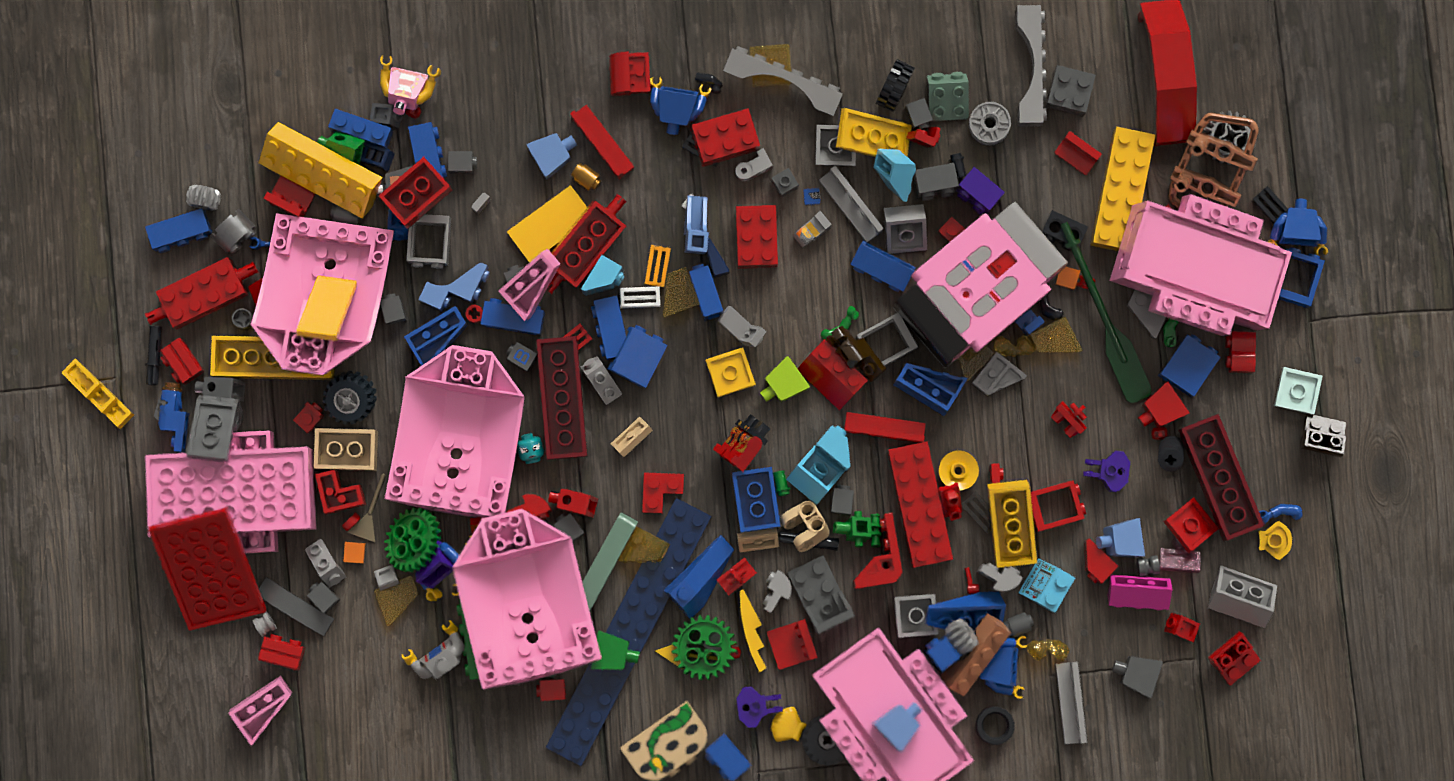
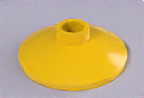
[939,450,979,490]

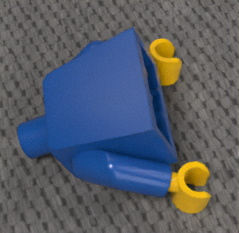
[650,77,711,135]
[1267,199,1328,255]
[980,636,1027,699]

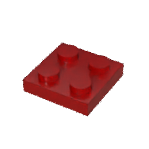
[1163,497,1219,553]

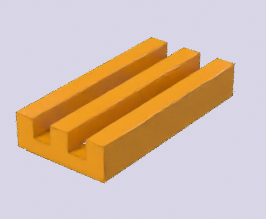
[645,245,671,288]

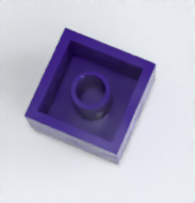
[957,167,1005,215]

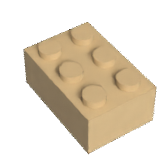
[314,428,378,471]

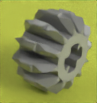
[186,185,221,211]
[945,619,978,654]

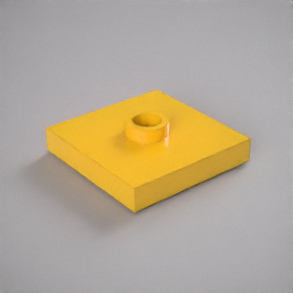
[706,347,756,398]

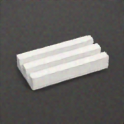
[620,287,660,309]

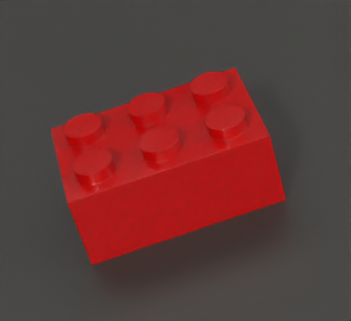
[691,108,760,167]
[379,157,452,229]
[736,205,778,269]

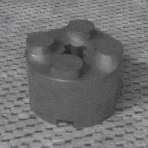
[210,209,256,254]

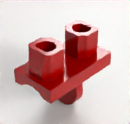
[1051,401,1087,438]
[938,482,963,521]
[717,557,757,595]

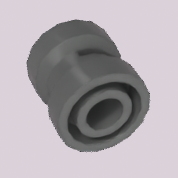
[232,308,253,330]
[1136,555,1160,577]

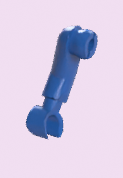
[1259,504,1303,524]

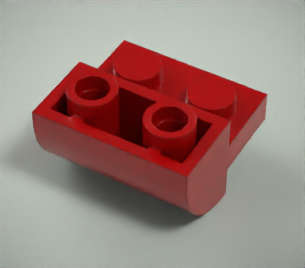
[609,52,650,96]
[507,494,552,520]
[1208,632,1261,686]

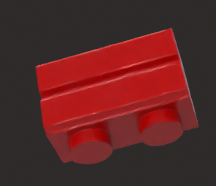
[160,338,205,385]
[258,634,306,670]

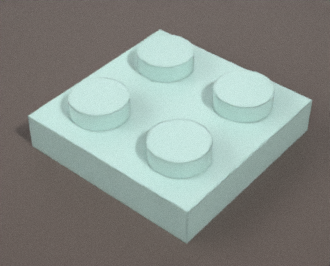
[1274,367,1323,415]

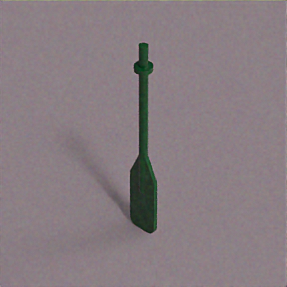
[1060,222,1152,403]

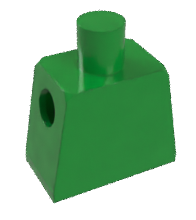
[317,131,365,165]
[591,631,640,670]

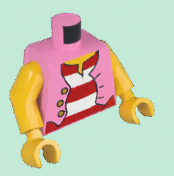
[380,55,441,115]

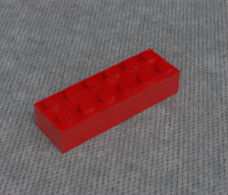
[887,441,953,568]

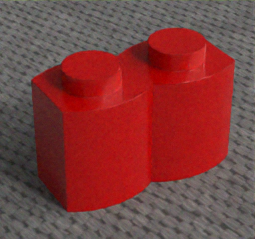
[1225,331,1256,373]

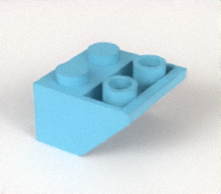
[874,149,916,202]

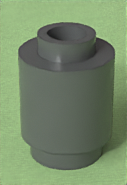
[330,205,360,225]
[1003,612,1034,637]

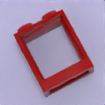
[1030,480,1086,532]

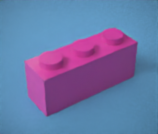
[1108,575,1172,610]

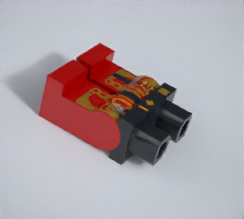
[713,414,770,472]

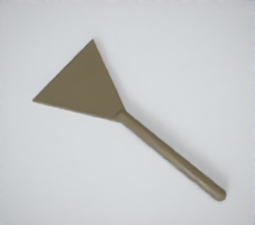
[347,473,385,542]

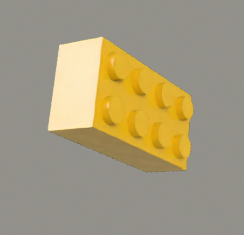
[987,480,1037,568]

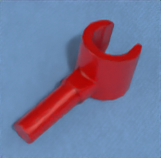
[965,567,979,595]

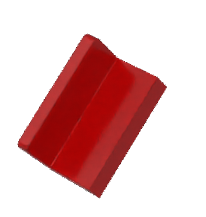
[1054,131,1102,175]

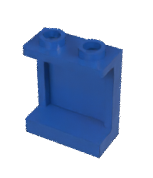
[607,325,668,388]
[1158,335,1220,398]

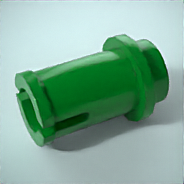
[773,470,791,497]

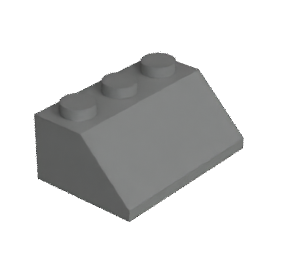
[1208,566,1277,628]

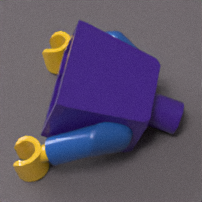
[415,541,460,601]

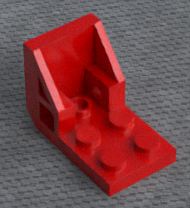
[853,513,902,589]

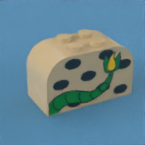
[620,700,707,780]

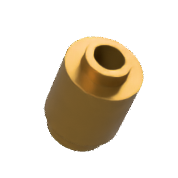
[571,163,601,191]

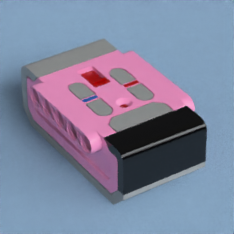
[893,202,1068,368]

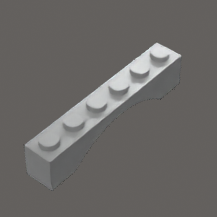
[1015,5,1047,126]
[723,46,842,116]

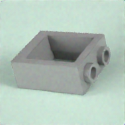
[406,214,451,269]
[856,312,918,366]

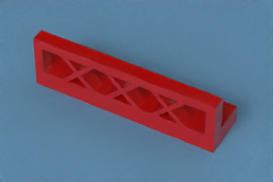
[570,105,634,179]
[844,412,926,443]

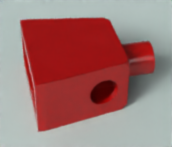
[1138,382,1189,428]
[548,488,598,518]

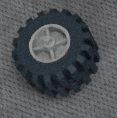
[322,370,377,425]

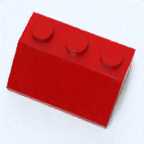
[797,339,868,411]

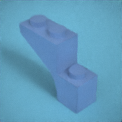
[684,195,709,254]
[418,263,490,311]

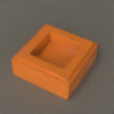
[1055,267,1080,290]
[343,542,366,563]

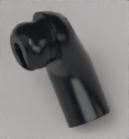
[695,73,723,94]
[1039,295,1063,321]

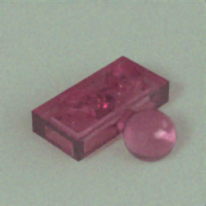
[1159,537,1201,573]

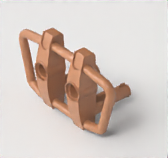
[1169,113,1259,209]

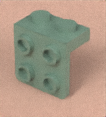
[927,72,969,121]

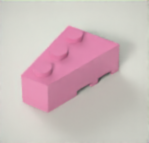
[499,249,560,321]
[229,675,292,746]

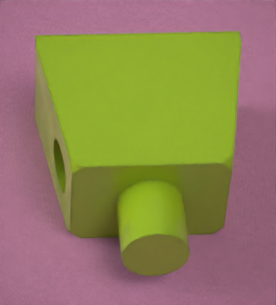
[760,356,810,402]

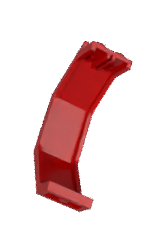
[1138,0,1197,146]

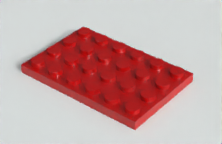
[148,507,266,631]

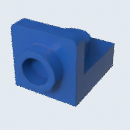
[388,209,409,241]
[1015,309,1045,336]

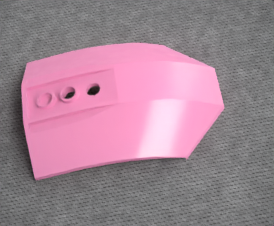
[251,213,394,375]
[385,345,525,518]
[453,509,601,689]

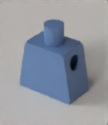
[526,133,577,180]
[1096,518,1145,558]
[872,702,922,752]

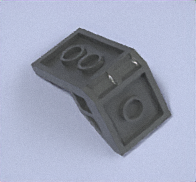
[186,395,244,462]
[787,555,855,634]

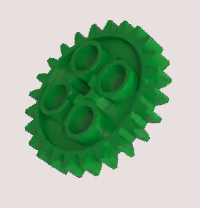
[384,507,441,573]
[672,615,737,681]

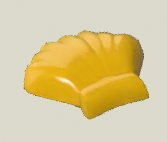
[1259,521,1292,560]
[771,706,807,742]

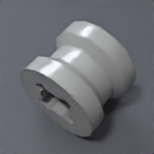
[252,612,277,637]

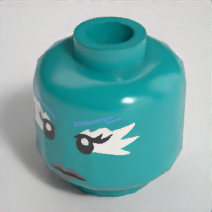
[517,433,544,464]

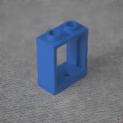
[1278,247,1325,308]
[689,264,723,321]

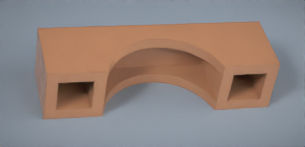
[941,613,1011,696]

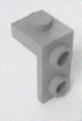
[718,306,766,347]
[581,356,622,405]
[305,539,346,588]

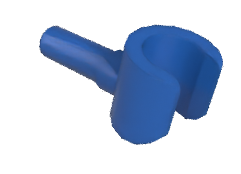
[249,237,270,250]

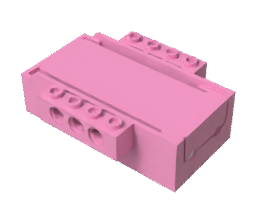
[1110,194,1292,336]
[145,431,316,554]
[812,628,974,781]

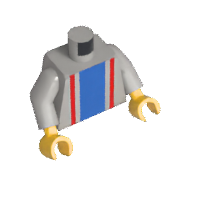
[402,620,464,679]

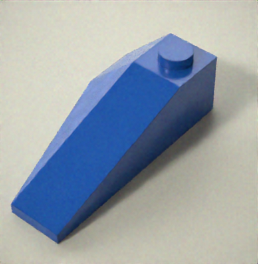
[663,535,734,619]
[925,591,1006,635]

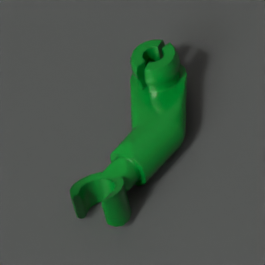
[821,306,859,341]
[1163,318,1179,347]

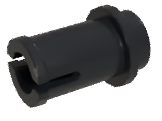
[949,153,967,179]

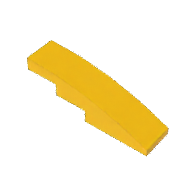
[61,359,134,429]
[740,590,766,672]

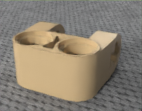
[780,501,830,552]

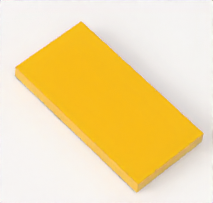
[836,108,912,157]
[507,185,587,263]
[296,276,357,341]

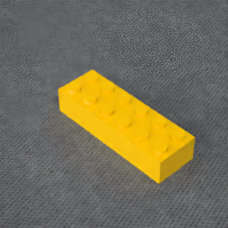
[259,122,383,218]
[1090,126,1155,251]
[210,336,334,380]

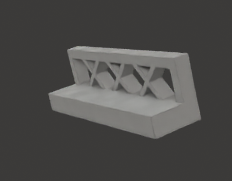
[819,166,884,242]
[1055,662,1087,744]

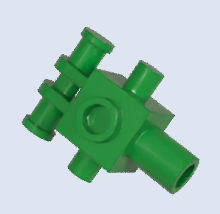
[833,511,882,548]

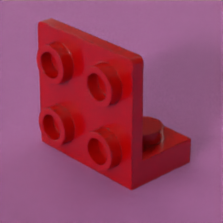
[263,175,316,217]
[767,619,818,670]

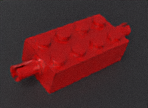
[547,194,627,294]
[145,257,259,330]

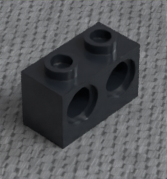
[1042,210,1088,251]

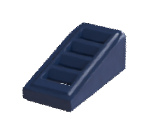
[360,142,395,171]
[707,237,729,278]

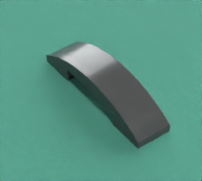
[259,577,334,636]

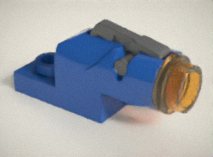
[154,382,189,453]

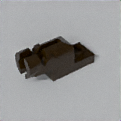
[826,326,886,382]

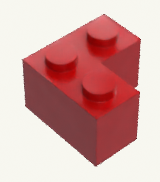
[315,470,366,514]

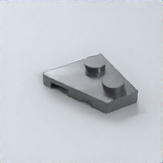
[972,352,1027,396]

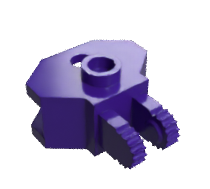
[1083,451,1130,492]
[736,686,783,728]

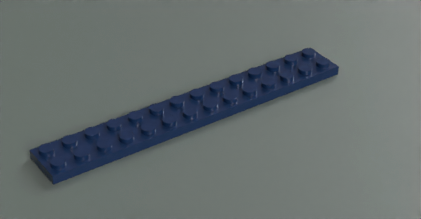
[546,498,712,766]

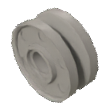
[969,102,1011,145]

